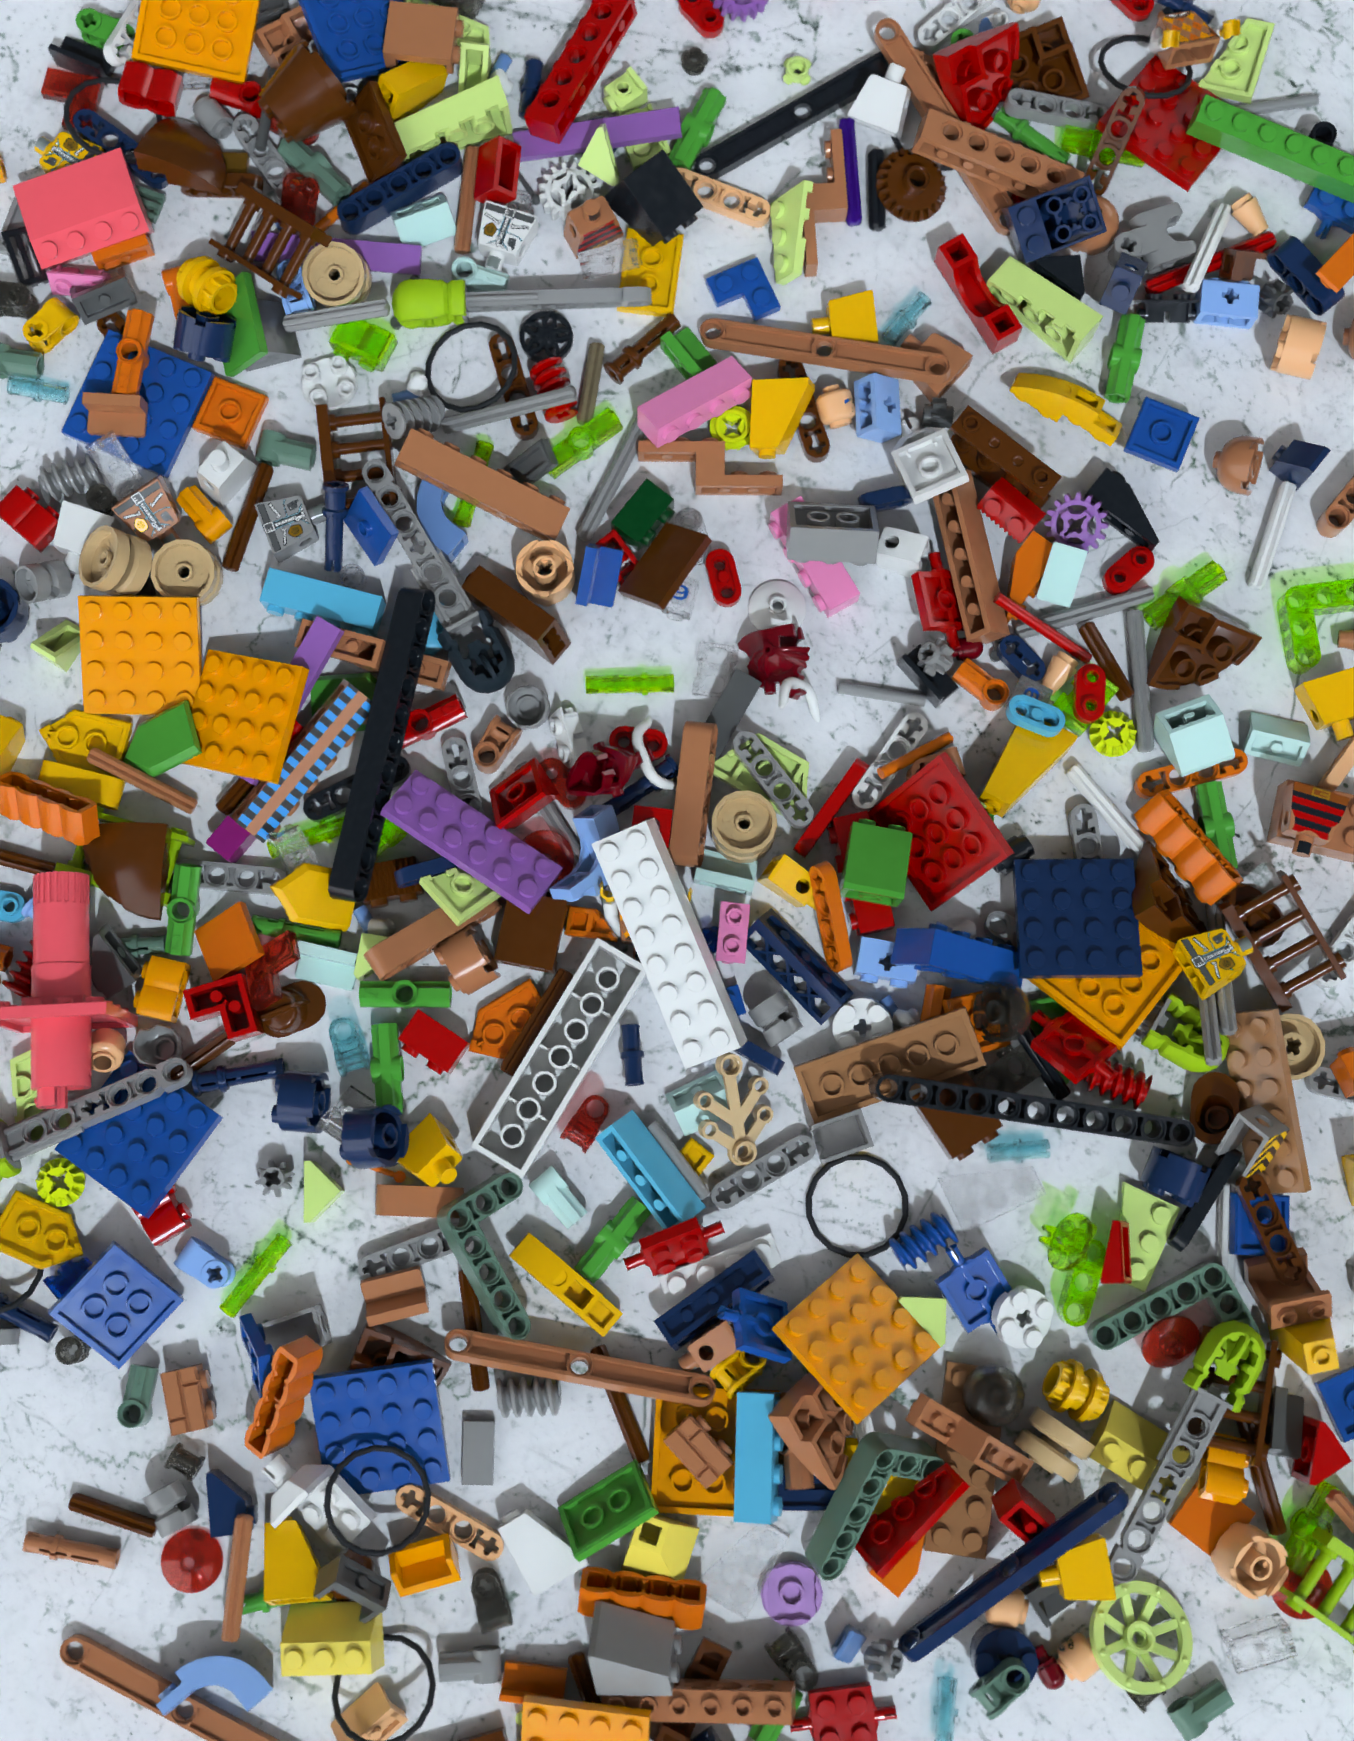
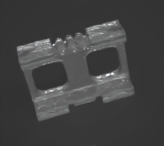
[692,640,739,698]

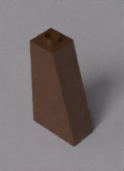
[462,565,571,665]

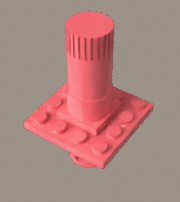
[0,871,138,1109]

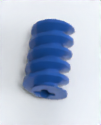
[889,1212,959,1273]

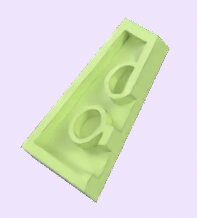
[770,180,813,285]

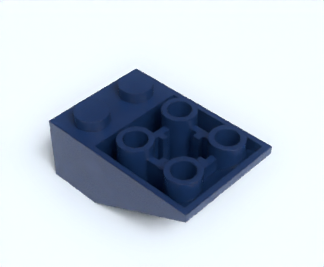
[1002,175,1107,264]

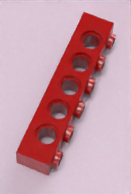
[524,0,637,144]

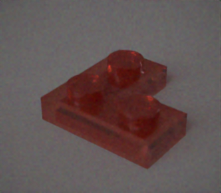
[41,67,105,132]
[245,930,301,1012]

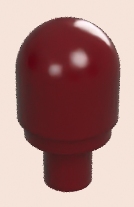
[952,637,983,662]
[1034,1644,1065,1690]

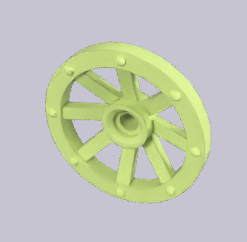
[1089,1581,1193,1695]

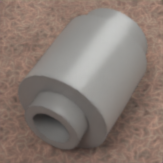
[193,96,233,140]

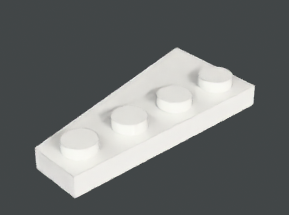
[658,1233,782,1309]

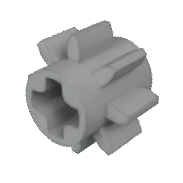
[917,638,954,677]
[255,1160,295,1197]
[864,1639,903,1682]

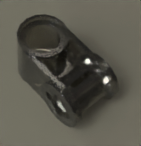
[0,281,39,319]
[471,1567,513,1634]
[764,1626,819,1692]

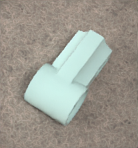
[451,256,509,292]
[529,1165,587,1229]

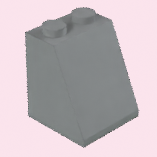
[588,1601,682,1696]

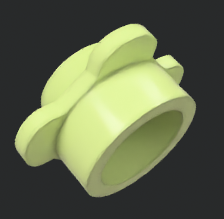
[783,56,811,86]

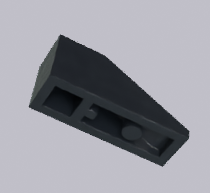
[1083,467,1159,552]

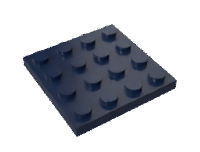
[1012,859,1143,979]

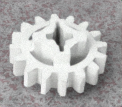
[539,162,600,225]

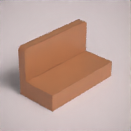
[82,392,148,438]
[360,1266,429,1327]

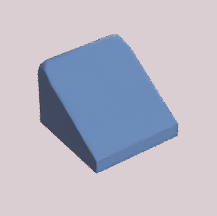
[831,1624,866,1663]

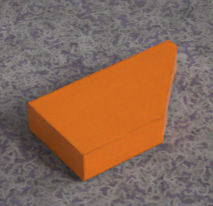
[564,906,618,943]

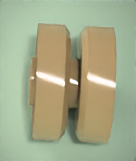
[302,241,372,308]
[78,525,152,596]
[150,539,223,607]
[711,790,777,863]
[1280,1013,1325,1080]
[1013,1407,1095,1484]

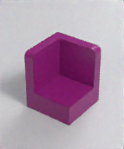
[206,815,257,864]

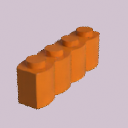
[0,771,100,846]
[1134,789,1244,906]
[245,1335,323,1459]
[577,1567,707,1630]

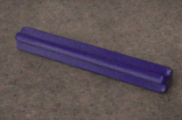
[839,118,862,226]

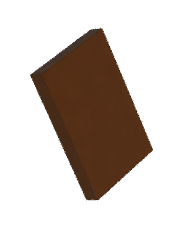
[344,81,407,185]
[618,522,712,611]

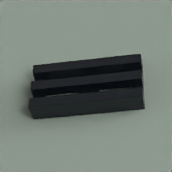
[1,226,49,290]

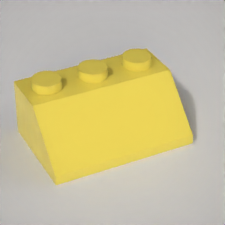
[1089,1399,1189,1502]
[280,1601,385,1677]

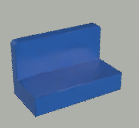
[575,543,624,608]

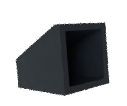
[604,149,703,246]

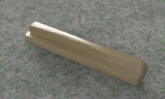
[577,342,605,426]

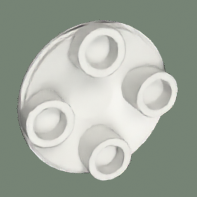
[301,355,358,410]

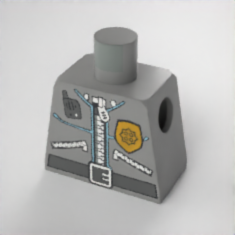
[254,495,326,563]

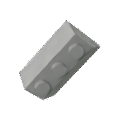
[786,501,880,566]

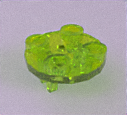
[1038,1212,1097,1272]

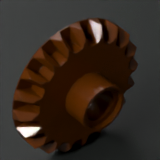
[876,148,947,222]

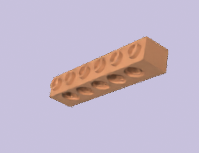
[911,108,1085,199]
[601,1678,796,1725]

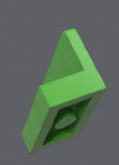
[660,327,717,380]

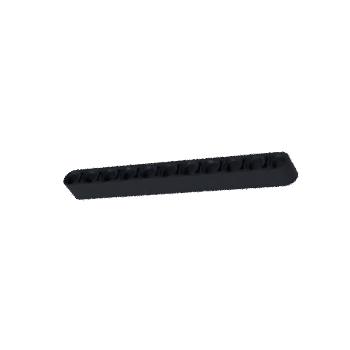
[328,587,436,903]
[868,1073,1195,1147]

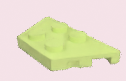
[713,733,809,822]

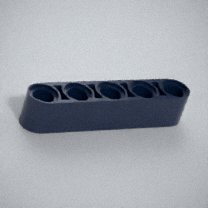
[337,143,463,235]

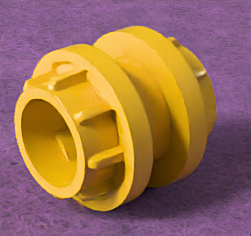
[176,256,237,315]
[1042,1359,1110,1423]

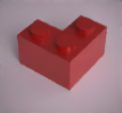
[183,973,264,1042]

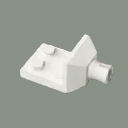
[891,417,969,505]
[261,1454,378,1555]

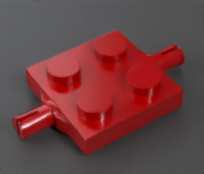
[911,552,964,650]
[1030,1009,1118,1085]
[623,1217,725,1276]
[790,1682,897,1741]

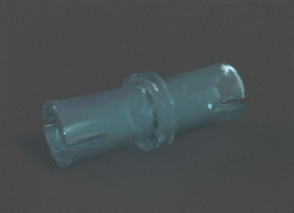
[881,292,932,347]
[7,376,70,404]
[986,1139,1050,1163]
[933,1676,958,1741]

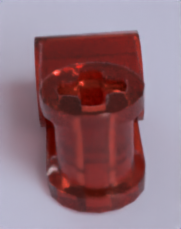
[278,172,320,226]
[560,1095,610,1154]

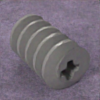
[382,395,445,440]
[38,453,104,504]
[497,1376,561,1418]

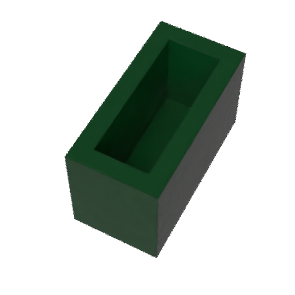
[611,478,675,552]

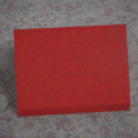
[489,757,560,829]
[1291,1415,1351,1486]

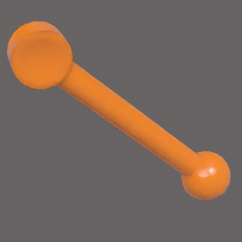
[346,1160,406,1183]

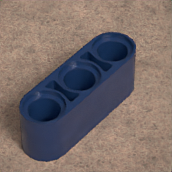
[1267,236,1345,316]

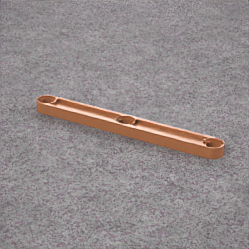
[874,18,1014,236]
[700,318,951,384]
[444,1329,716,1407]
[60,1634,280,1741]

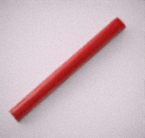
[993,592,1092,664]

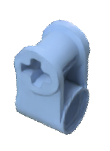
[276,259,317,315]
[174,1236,236,1288]

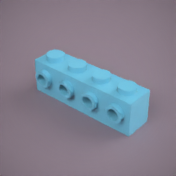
[260,567,386,637]
[595,1110,706,1230]
[734,1390,784,1525]

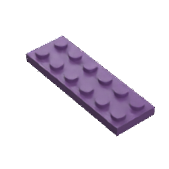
[380,770,563,914]

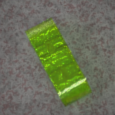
[1057,1238,1106,1327]

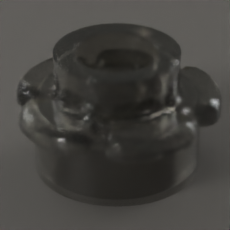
[681,47,708,76]

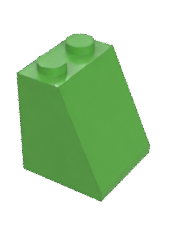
[839,819,913,907]

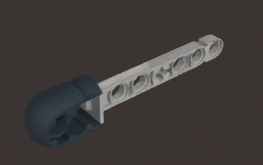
[362,459,515,694]

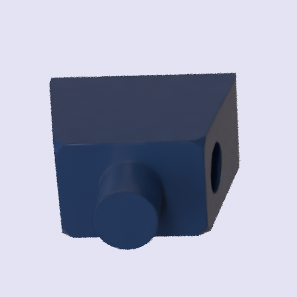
[1099,252,1148,315]

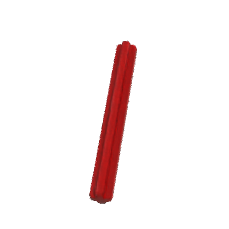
[1144,231,1276,294]

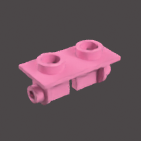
[46,265,111,296]
[715,901,750,964]

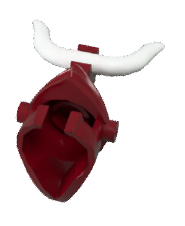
[737,624,820,722]
[566,715,677,798]

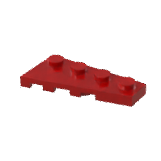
[855,1462,970,1579]

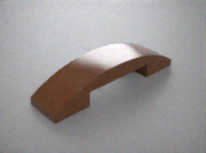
[654,1636,732,1741]

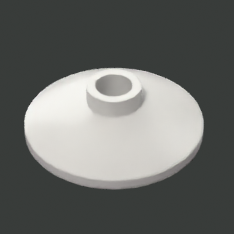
[748,581,806,637]

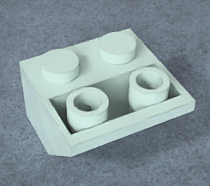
[1153,694,1235,777]

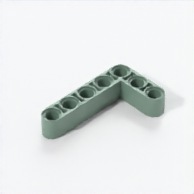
[437,1173,531,1340]
[1088,1261,1259,1350]
[805,1431,945,1581]

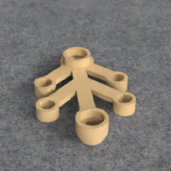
[693,1052,773,1166]

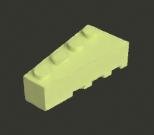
[394,75,513,164]
[986,256,1103,363]

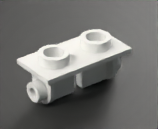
[549,707,589,772]

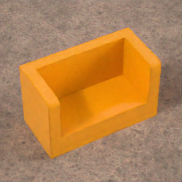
[388,1533,461,1597]

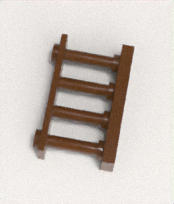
[209,181,333,300]
[315,397,403,510]
[950,405,1062,509]
[1217,870,1347,1013]
[1180,1325,1282,1468]

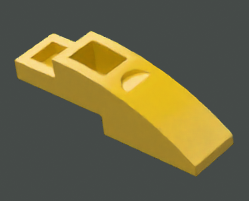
[1009,373,1123,446]
[508,1232,623,1337]

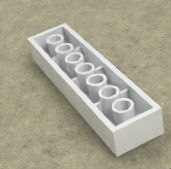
[591,818,747,1069]
[470,937,646,1178]

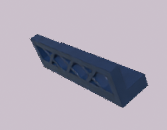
[746,908,854,1025]
[654,1249,775,1351]

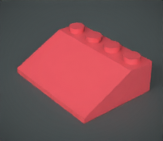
[13,147,154,270]

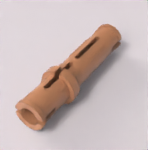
[22,1531,121,1570]

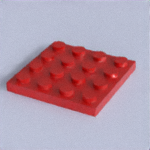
[1095,54,1224,192]
[868,752,1014,912]

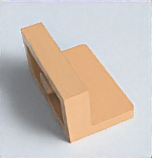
[330,1682,408,1741]

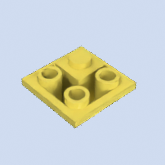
[621,1514,700,1581]

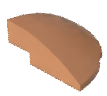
[254,6,318,69]
[768,1372,854,1490]

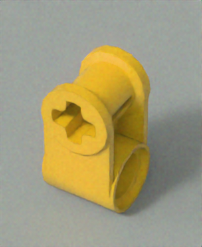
[22,297,79,354]
[709,1350,767,1399]

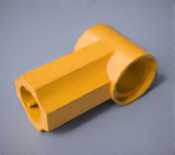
[176,485,233,545]

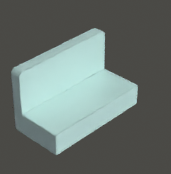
[390,194,456,247]
[1036,542,1088,608]
[1242,712,1311,767]
[694,849,759,896]
[295,940,357,991]
[665,1070,728,1136]

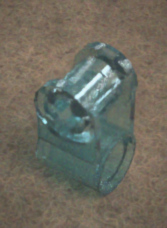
[329,1017,371,1078]

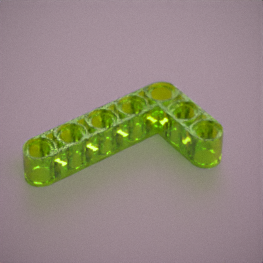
[1277,579,1354,675]

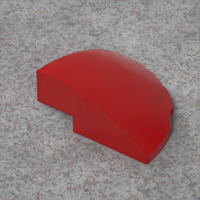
[933,22,1019,130]

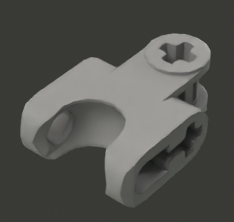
[1107,202,1198,275]

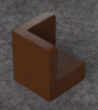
[1219,248,1267,281]

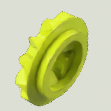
[710,406,751,451]
[1089,710,1137,757]
[35,1158,85,1207]

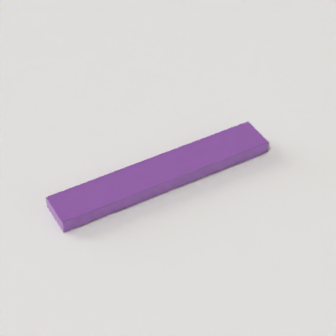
[513,107,682,162]
[251,231,422,276]
[239,616,345,786]

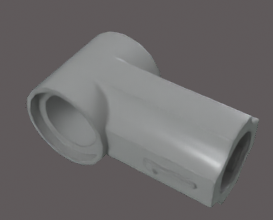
[438,1645,502,1684]

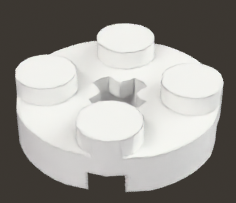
[833,996,893,1049]
[991,1285,1054,1349]

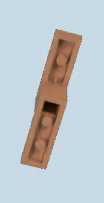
[802,129,848,277]
[638,437,783,495]
[294,618,452,691]
[905,1392,1034,1484]

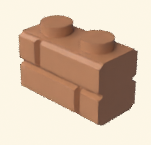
[160,1364,217,1436]
[663,1413,733,1489]

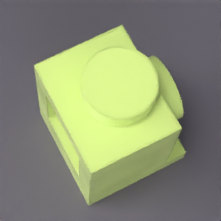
[603,66,648,116]

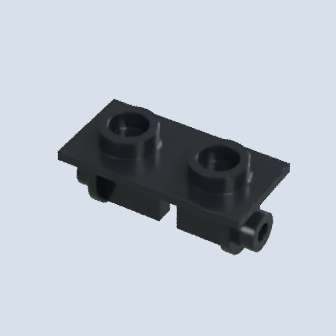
[1136,294,1199,323]

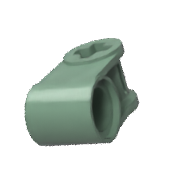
[968,1657,1031,1720]

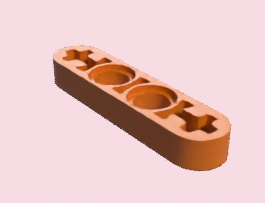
[1134,748,1248,799]
[809,861,853,973]

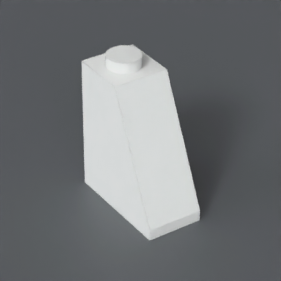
[498,1508,590,1597]

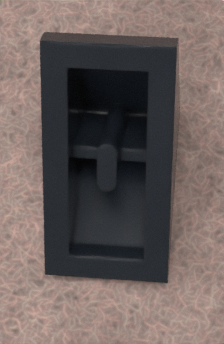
[1033,254,1085,301]

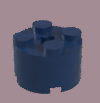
[173,306,236,362]
[0,579,29,643]
[271,1070,331,1133]
[339,1105,409,1169]
[1140,1145,1212,1208]
[970,1623,1039,1683]

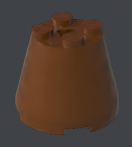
[257,39,358,144]

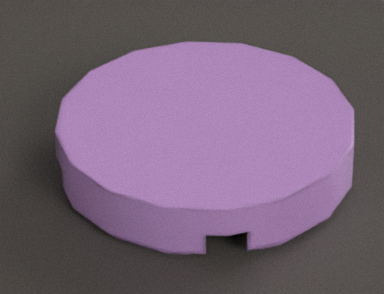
[760,1560,823,1627]

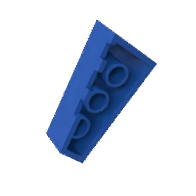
[891,924,1023,990]

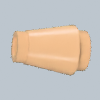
[1231,193,1269,237]
[1039,651,1079,696]

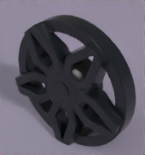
[520,311,573,363]

